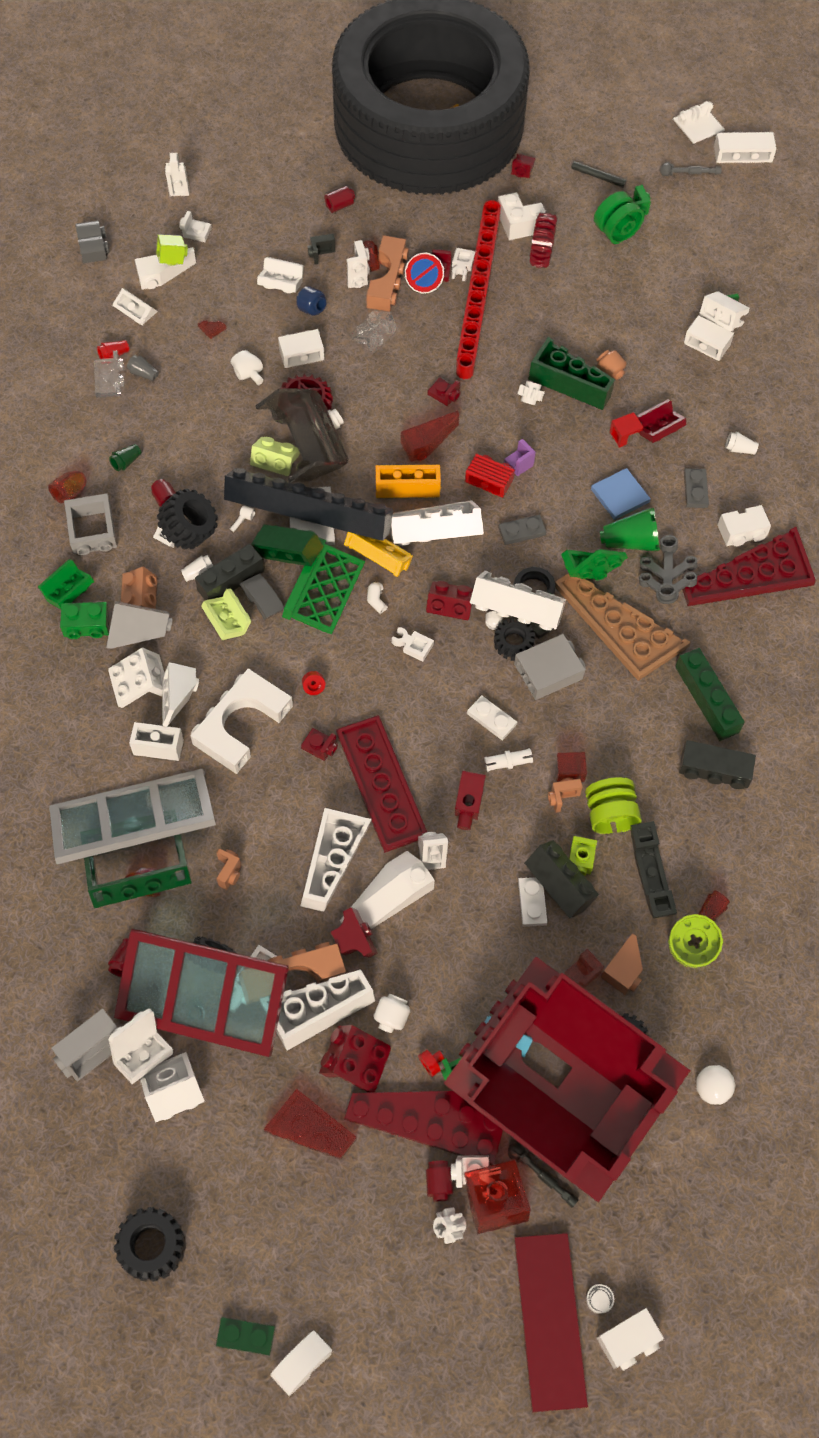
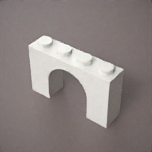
[191,669,293,774]

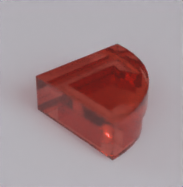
[198,320,226,339]

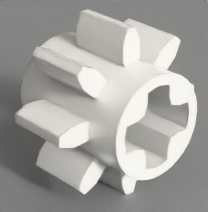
[517,381,544,405]
[433,1207,466,1244]

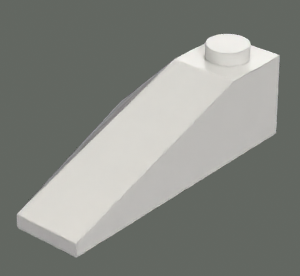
[340,851,435,929]

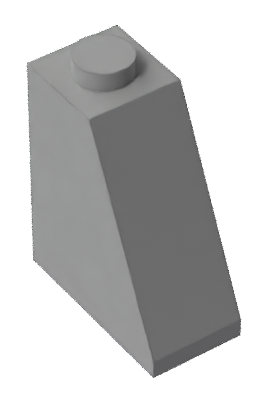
[106,601,173,649]

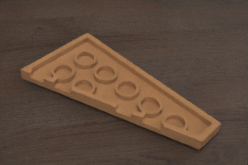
[555,573,691,681]

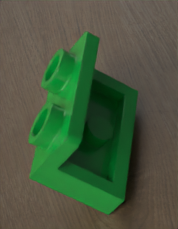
[38,559,95,609]
[60,602,109,639]

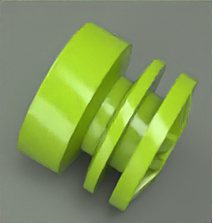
[585,777,642,834]
[668,914,723,968]

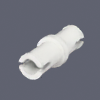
[484,748,533,772]

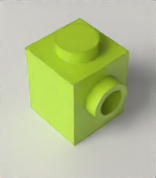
[156,235,188,265]

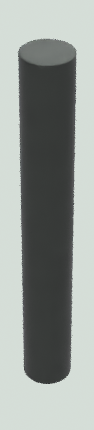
[571,161,627,187]

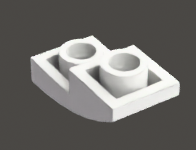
[271,1330,332,1396]

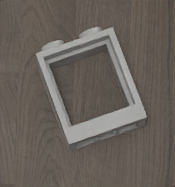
[64,494,117,555]
[51,1009,117,1082]

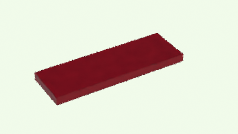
[336,715,427,853]
[514,1233,588,1412]

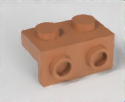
[121,567,157,609]

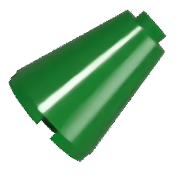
[600,508,660,551]

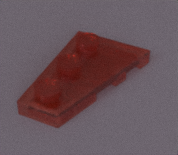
[263,1089,357,1160]

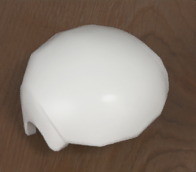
[696,1065,735,1105]

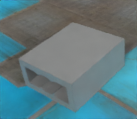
[514,634,586,700]

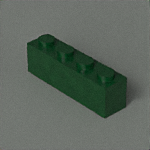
[675,648,745,741]

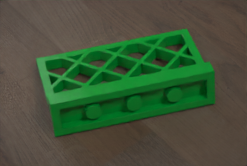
[282,537,365,634]

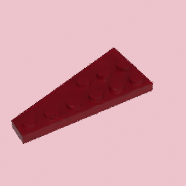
[344,1091,503,1166]

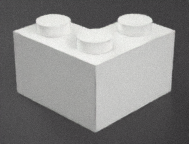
[498,192,545,240]

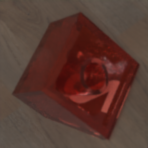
[464,1160,531,1234]

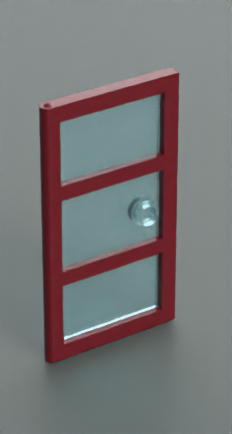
[114,929,289,1057]

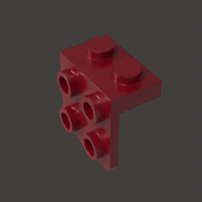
[319,1025,391,1093]

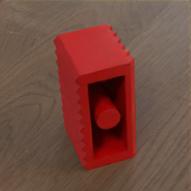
[465,453,515,498]

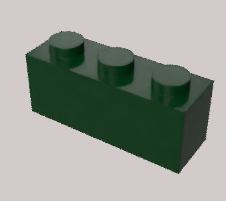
[251,524,324,567]

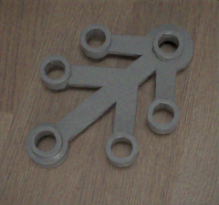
[639,535,697,604]

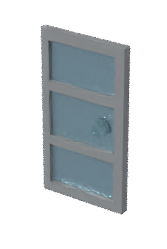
[49,768,216,864]

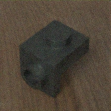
[307,234,335,264]

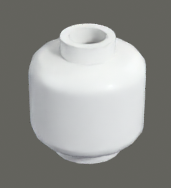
[374,993,410,1033]

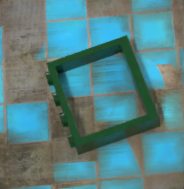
[81,810,192,909]

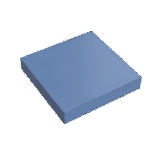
[591,468,650,520]

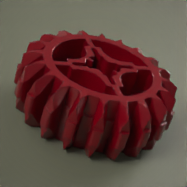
[530,212,557,268]
[277,373,333,427]

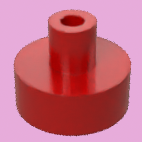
[302,671,325,695]
[418,1050,445,1077]

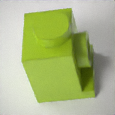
[569,836,597,876]

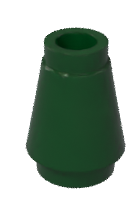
[109,444,142,471]

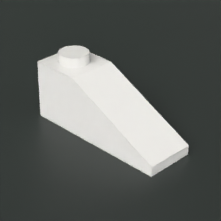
[135,248,196,290]
[162,662,199,727]
[418,832,448,870]

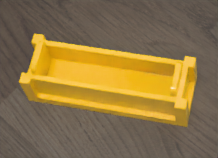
[344,532,413,577]

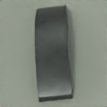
[630,821,677,919]

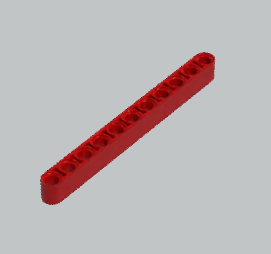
[456,200,501,379]

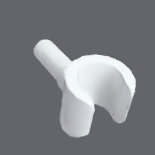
[230,506,255,532]

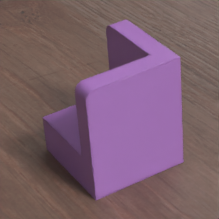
[504,439,536,476]

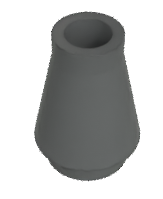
[127,355,159,382]

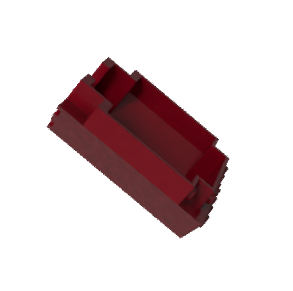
[444,957,691,1203]

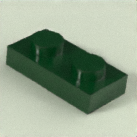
[216,1317,276,1356]

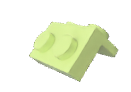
[250,437,300,476]
[201,588,251,640]

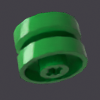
[593,191,645,244]

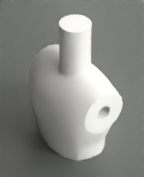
[231,350,263,385]

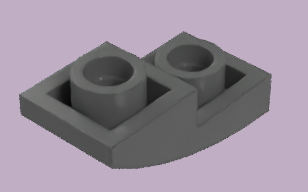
[240,574,284,620]

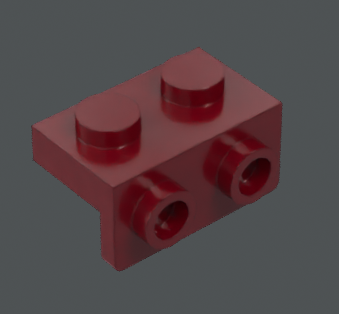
[637,399,687,443]
[426,581,473,620]

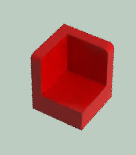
[609,412,643,448]

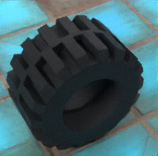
[157,489,218,550]
[114,1207,186,1282]

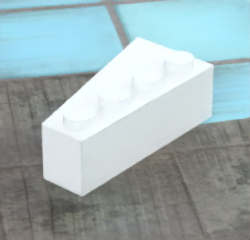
[390,500,483,546]
[470,571,566,630]
[300,808,371,912]
[260,970,375,1050]

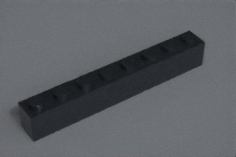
[224,468,393,541]

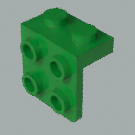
[561,549,628,581]

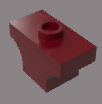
[331,907,378,958]

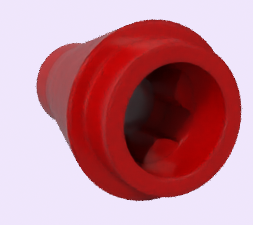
[97,340,129,363]

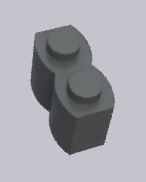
[75,220,109,263]

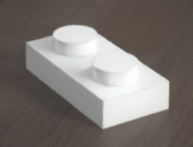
[467,695,517,741]
[518,877,547,927]

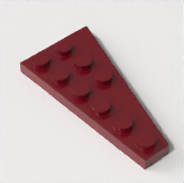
[682,527,816,606]

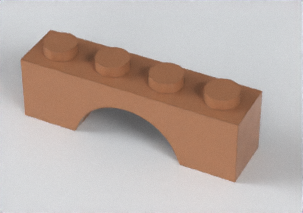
[367,235,409,312]
[239,942,346,1004]

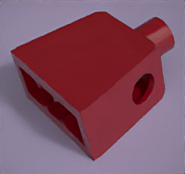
[455,771,486,830]

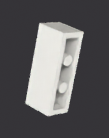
[714,132,776,163]

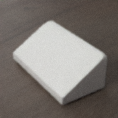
[112,288,158,325]

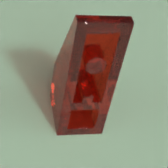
[400,411,459,462]

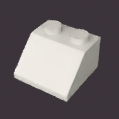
[140,1052,205,1122]

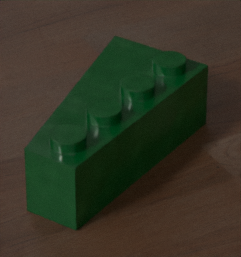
[528,337,615,410]

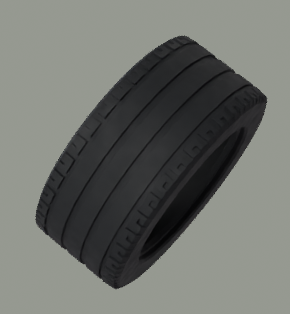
[332,0,529,195]

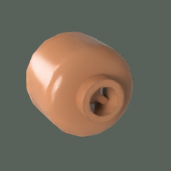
[596,350,627,381]

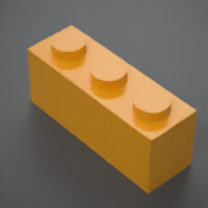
[376,465,441,498]

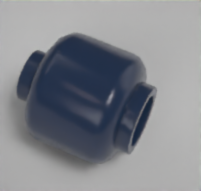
[296,286,326,316]

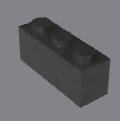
[195,544,264,600]
[679,740,756,789]
[524,840,599,918]

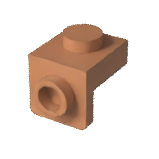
[548,778,582,813]
[216,849,241,890]

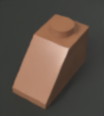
[601,933,643,995]

